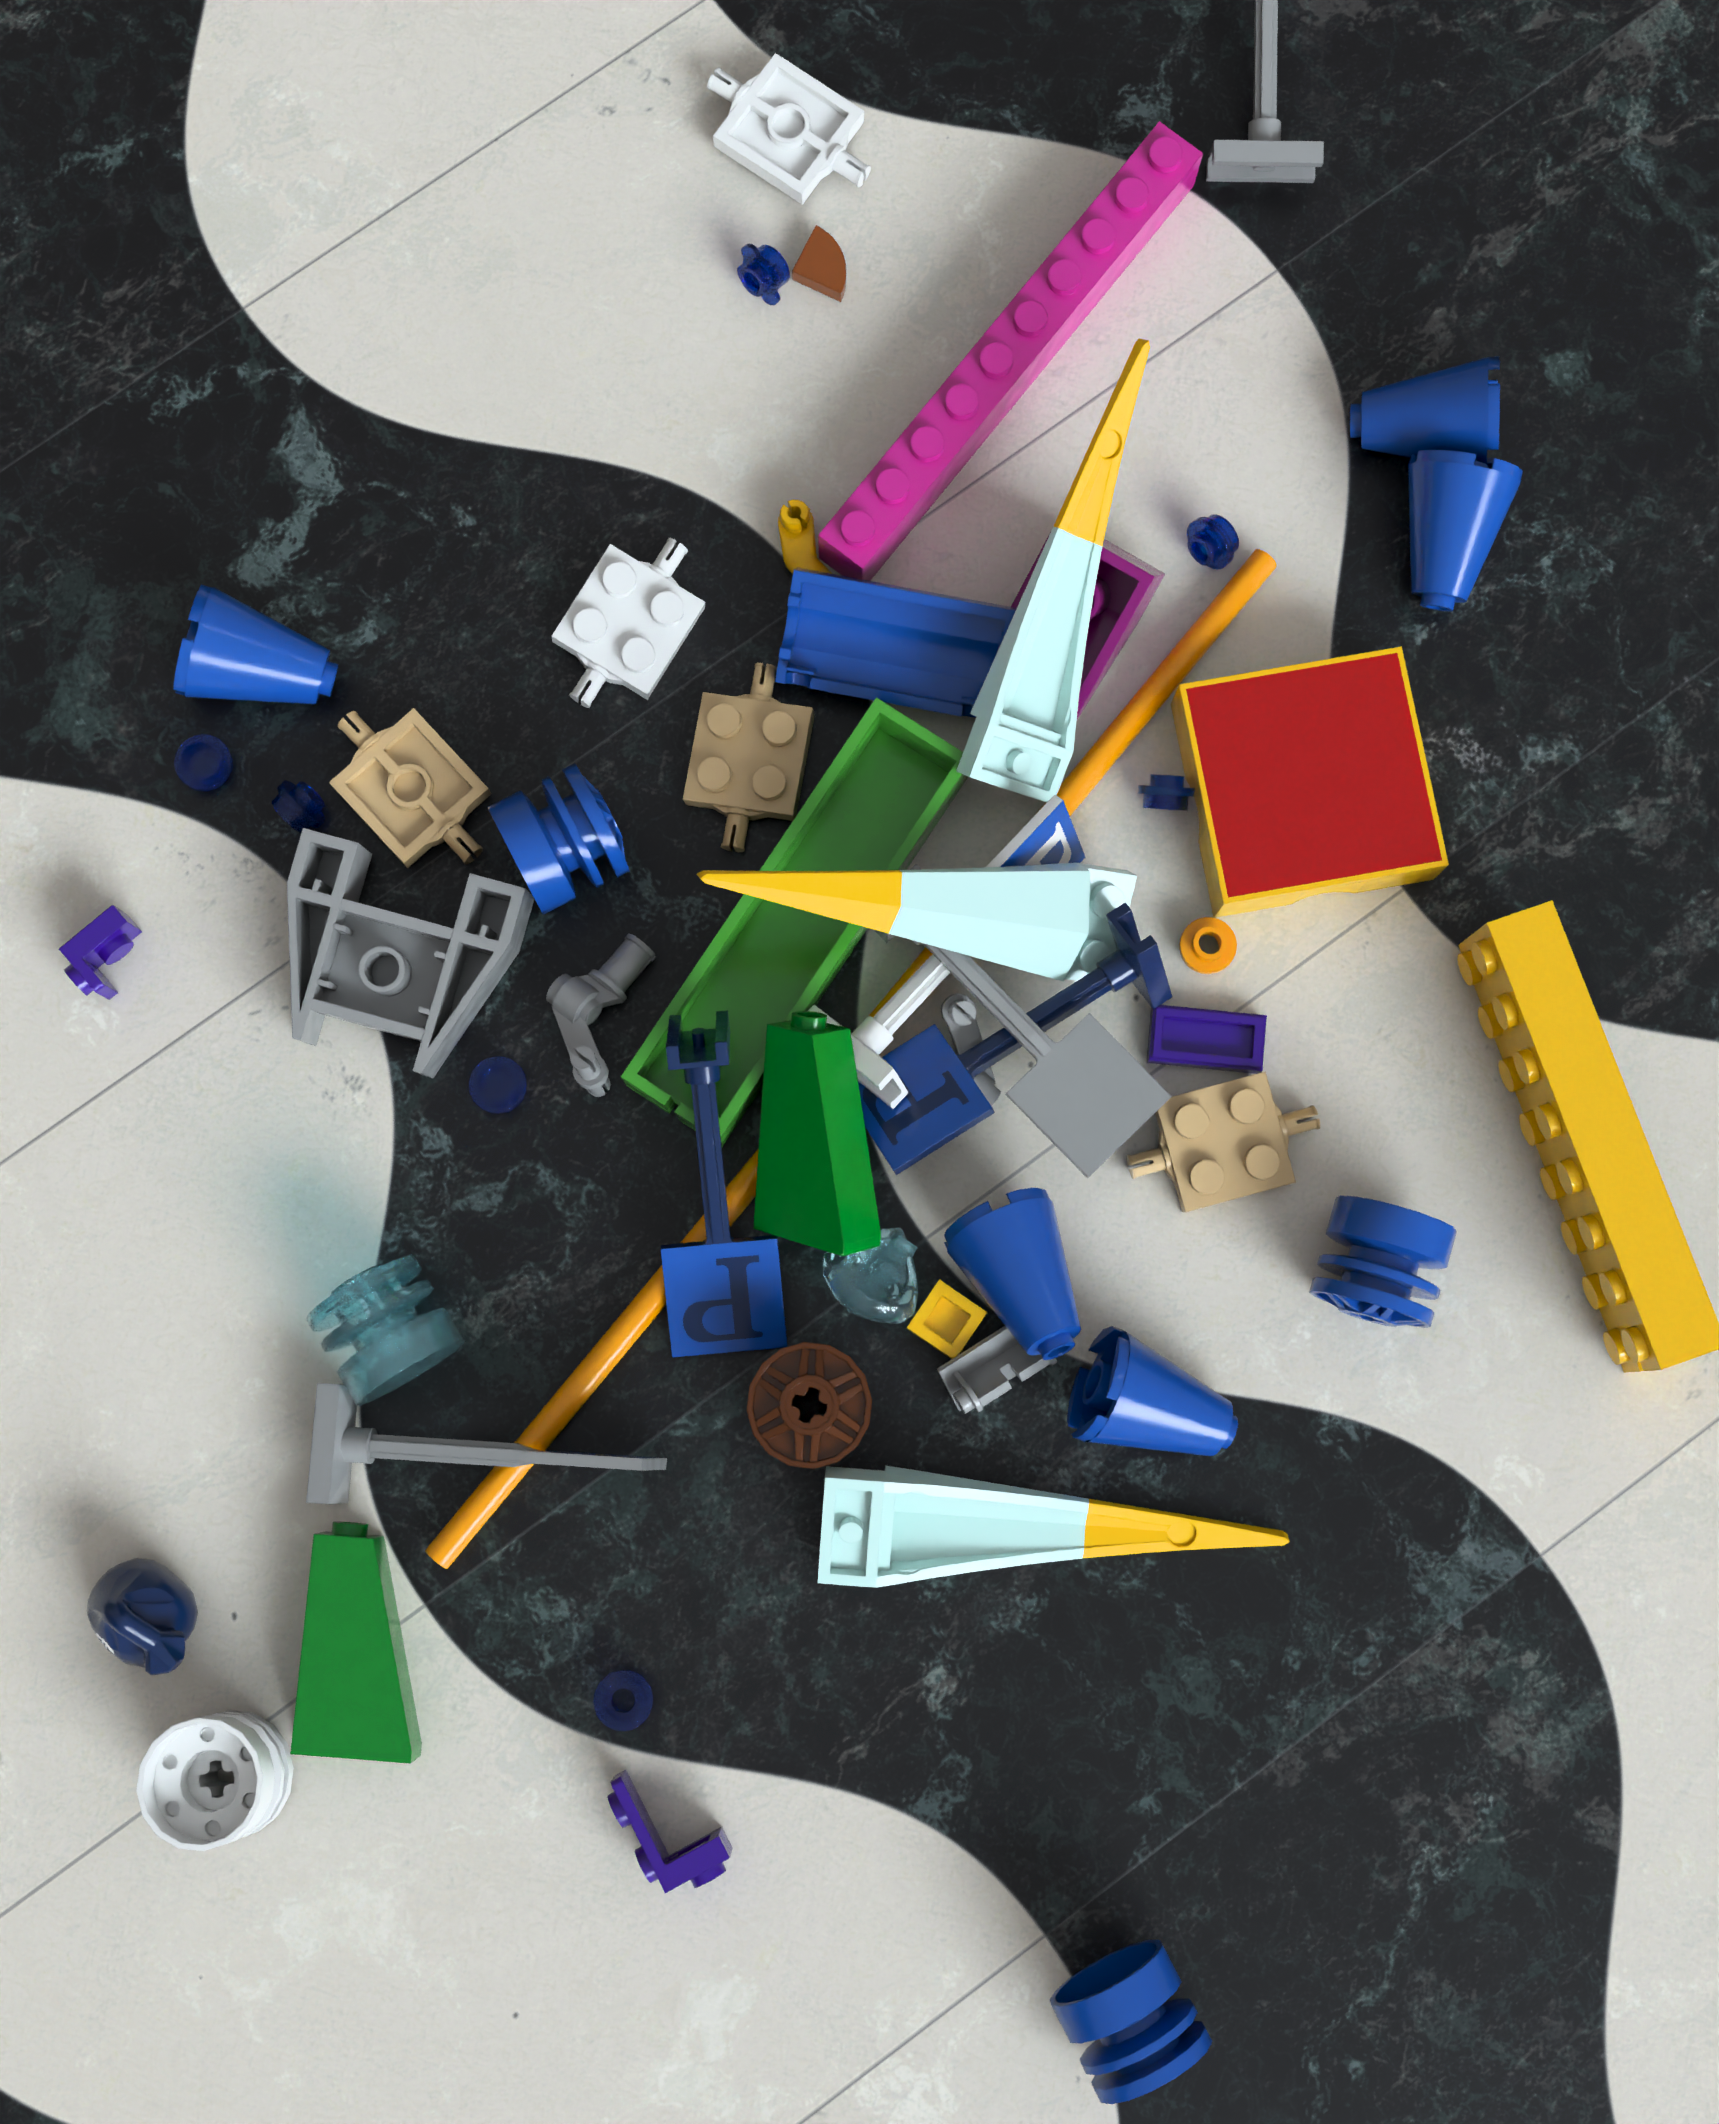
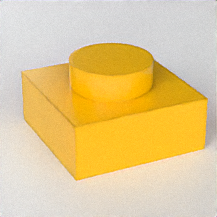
[906,1279,987,1359]

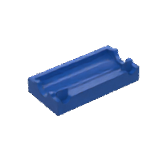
[775,567,1017,718]

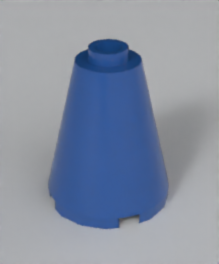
[1350,356,1500,469]
[1408,450,1523,611]
[173,585,339,705]
[944,1188,1081,1360]
[1067,1326,1238,1456]

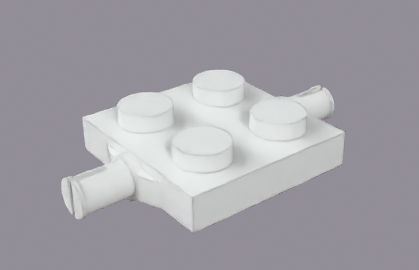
[707,53,871,205]
[552,538,706,708]

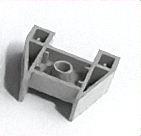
[287,828,534,1078]

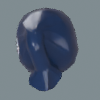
[87,1558,198,1675]

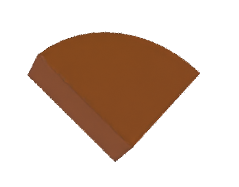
[792,225,846,302]

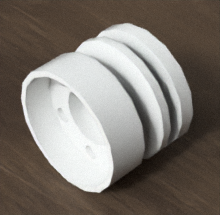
[136,1710,294,1851]

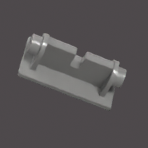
[937,1326,1057,1414]

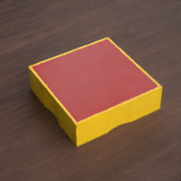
[1171,646,1449,918]

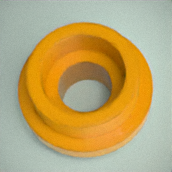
[1179,917,1237,974]

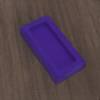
[1146,1005,1267,1074]

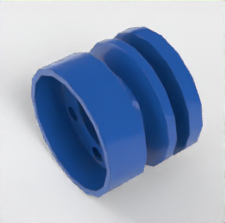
[488,763,630,915]
[1309,1195,1457,1328]
[1050,1940,1212,2104]

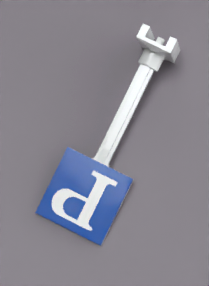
[808,795,1085,1109]

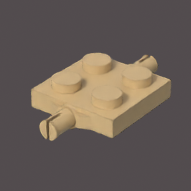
[683,663,815,852]
[329,708,492,868]
[1126,1071,1320,1212]

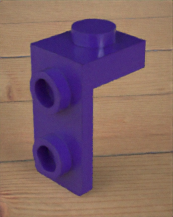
[607,1770,733,1893]

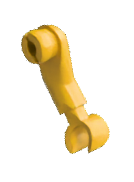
[778,499,832,574]

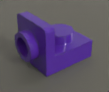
[59,905,142,1000]

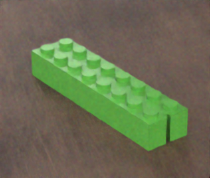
[621,697,968,1147]

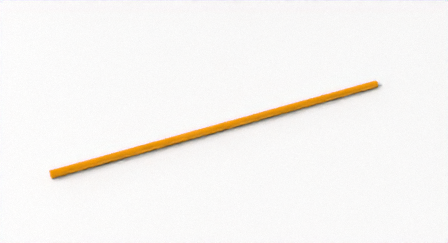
[425,549,1277,1569]

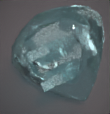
[823,1228,918,1324]

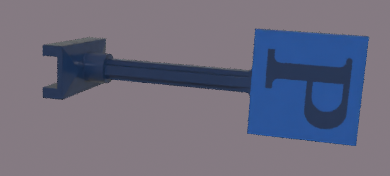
[858,902,1172,1175]
[661,1010,787,1357]

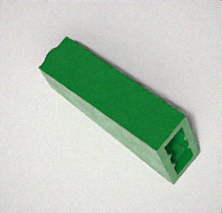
[753,1011,881,1256]
[290,1521,422,1764]

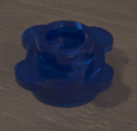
[737,243,790,305]

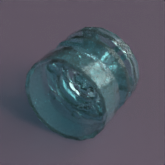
[306,1255,465,1405]

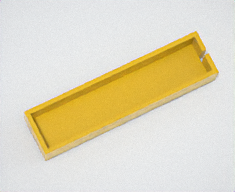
[1457,900,1719,1373]

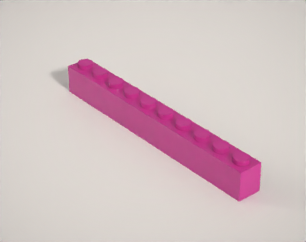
[818,121,1203,581]

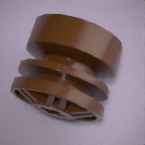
[747,1342,872,1469]

